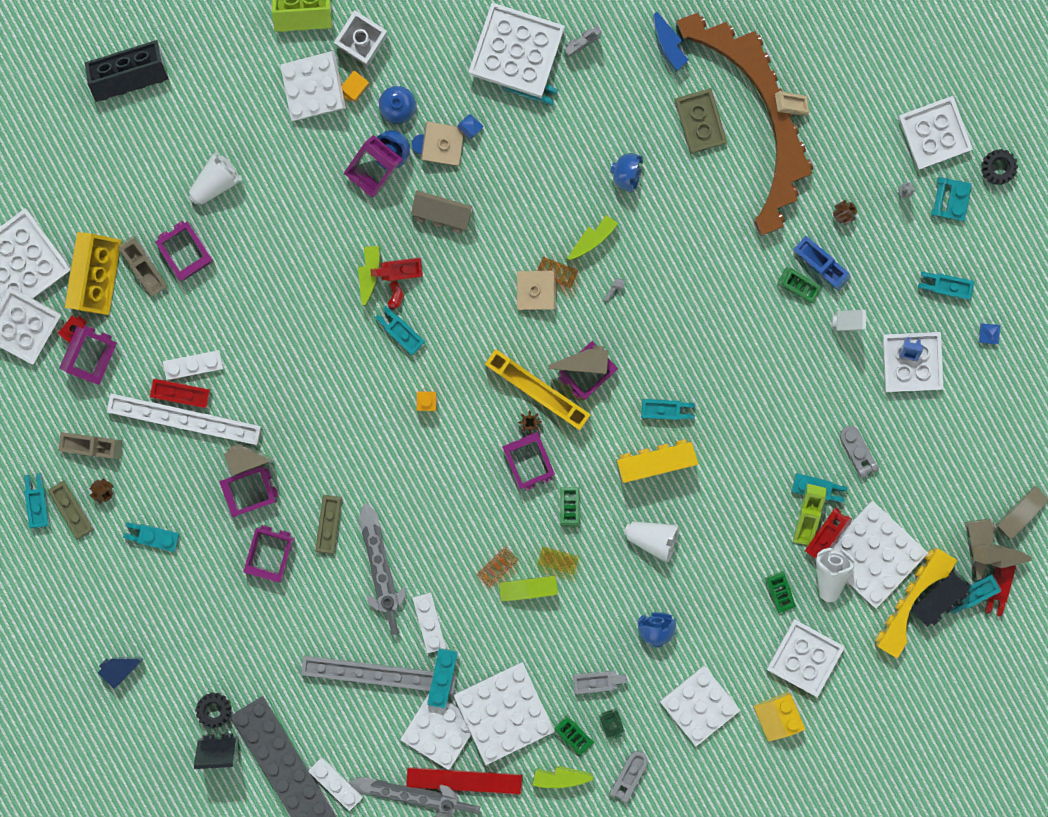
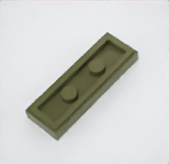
[47,480,94,539]
[315,495,342,554]

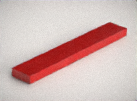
[406,767,522,794]

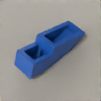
[653,11,689,72]
[793,236,851,291]

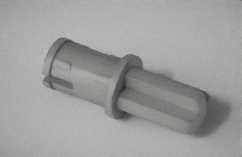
[898,182,915,198]

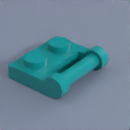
[931,177,972,222]

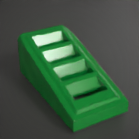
[777,267,821,303]
[560,487,580,527]
[765,571,796,614]
[554,714,594,755]

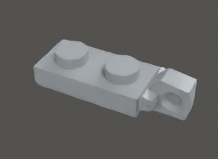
[573,670,627,694]

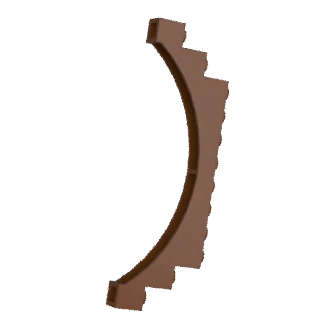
[675,12,813,236]

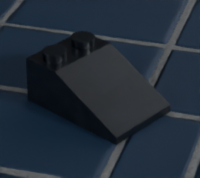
[194,733,240,769]

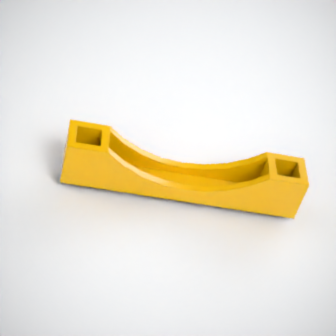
[485,349,591,430]
[875,547,957,658]

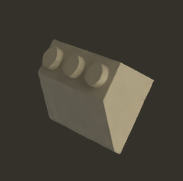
[411,190,473,233]
[224,444,274,476]

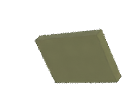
[674,88,727,154]

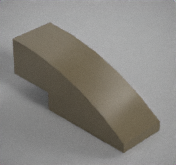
[118,235,168,296]
[58,432,123,459]
[995,486,1048,540]
[973,544,1032,568]

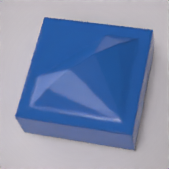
[457,114,484,139]
[978,323,1001,344]

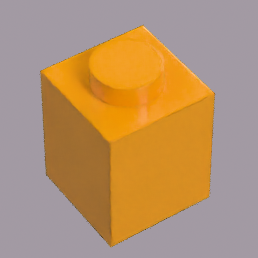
[342,71,370,102]
[416,391,437,411]

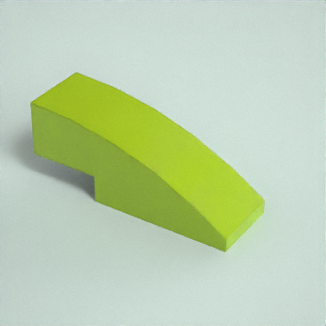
[567,215,619,261]
[358,246,380,306]
[793,484,826,545]
[499,575,558,602]
[532,765,594,788]

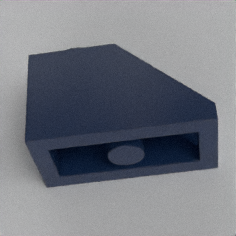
[98,657,144,689]

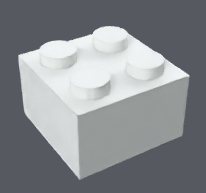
[334,10,388,67]

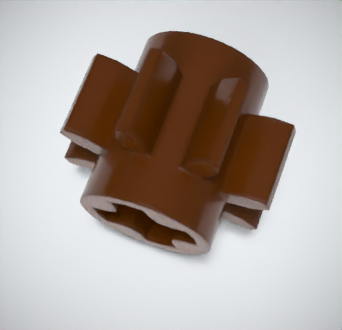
[833,200,857,225]
[518,410,542,434]
[89,478,114,504]

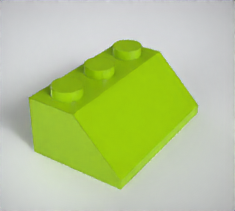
[272,0,332,32]

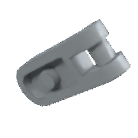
[840,426,879,479]
[609,751,648,804]

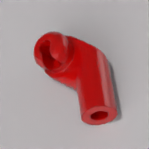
[387,280,404,310]

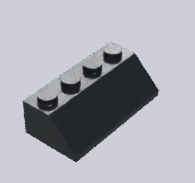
[84,40,169,102]

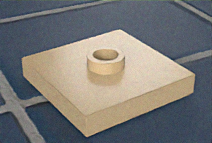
[421,121,464,166]
[517,271,556,310]

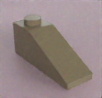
[548,346,609,374]
[965,518,996,580]

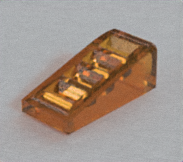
[537,256,579,289]
[476,546,518,588]

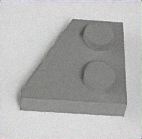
[564,25,602,58]

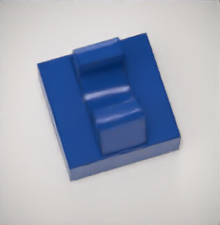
[899,337,923,362]

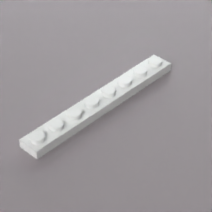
[107,393,262,445]

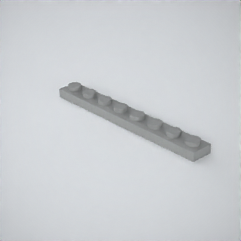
[301,655,456,694]

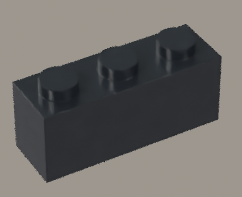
[912,569,971,627]

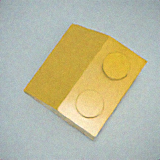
[753,691,806,742]

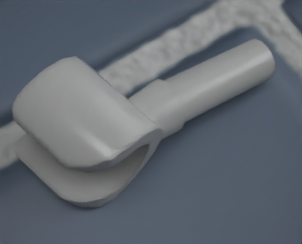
[603,278,625,302]

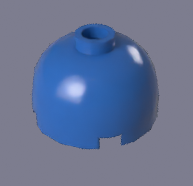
[379,86,417,124]
[376,130,410,169]
[610,153,643,193]
[638,612,676,647]

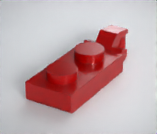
[370,258,423,281]

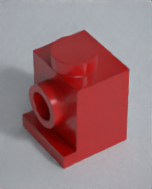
[57,315,87,343]

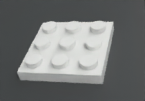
[280,51,346,121]
[898,96,973,170]
[0,286,61,365]
[882,332,944,392]
[766,619,845,697]
[660,665,741,746]
[400,694,471,770]

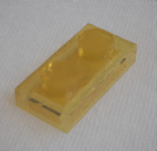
[537,546,579,575]

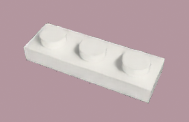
[163,350,224,380]
[413,592,446,653]
[309,757,363,811]

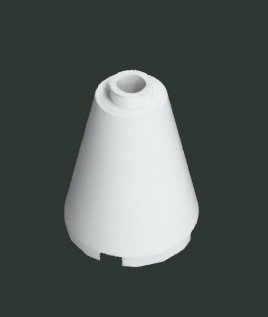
[189,152,242,205]
[624,521,680,562]
[816,548,854,602]

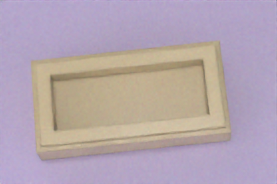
[775,91,809,116]

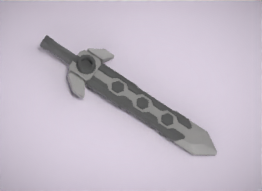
[359,503,406,635]
[349,777,481,817]

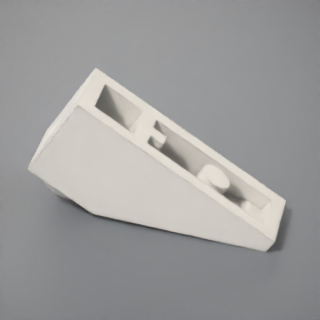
[832,310,866,331]

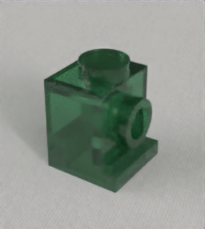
[599,708,625,740]

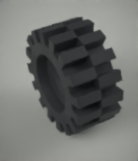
[981,149,1018,185]
[195,692,232,729]

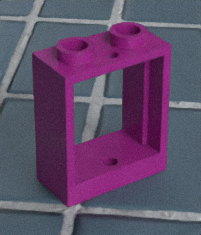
[343,135,403,198]
[155,221,214,282]
[59,325,117,385]
[558,341,618,400]
[502,432,555,491]
[219,465,279,517]
[243,525,295,583]

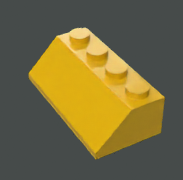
[65,232,121,315]
[616,439,699,483]

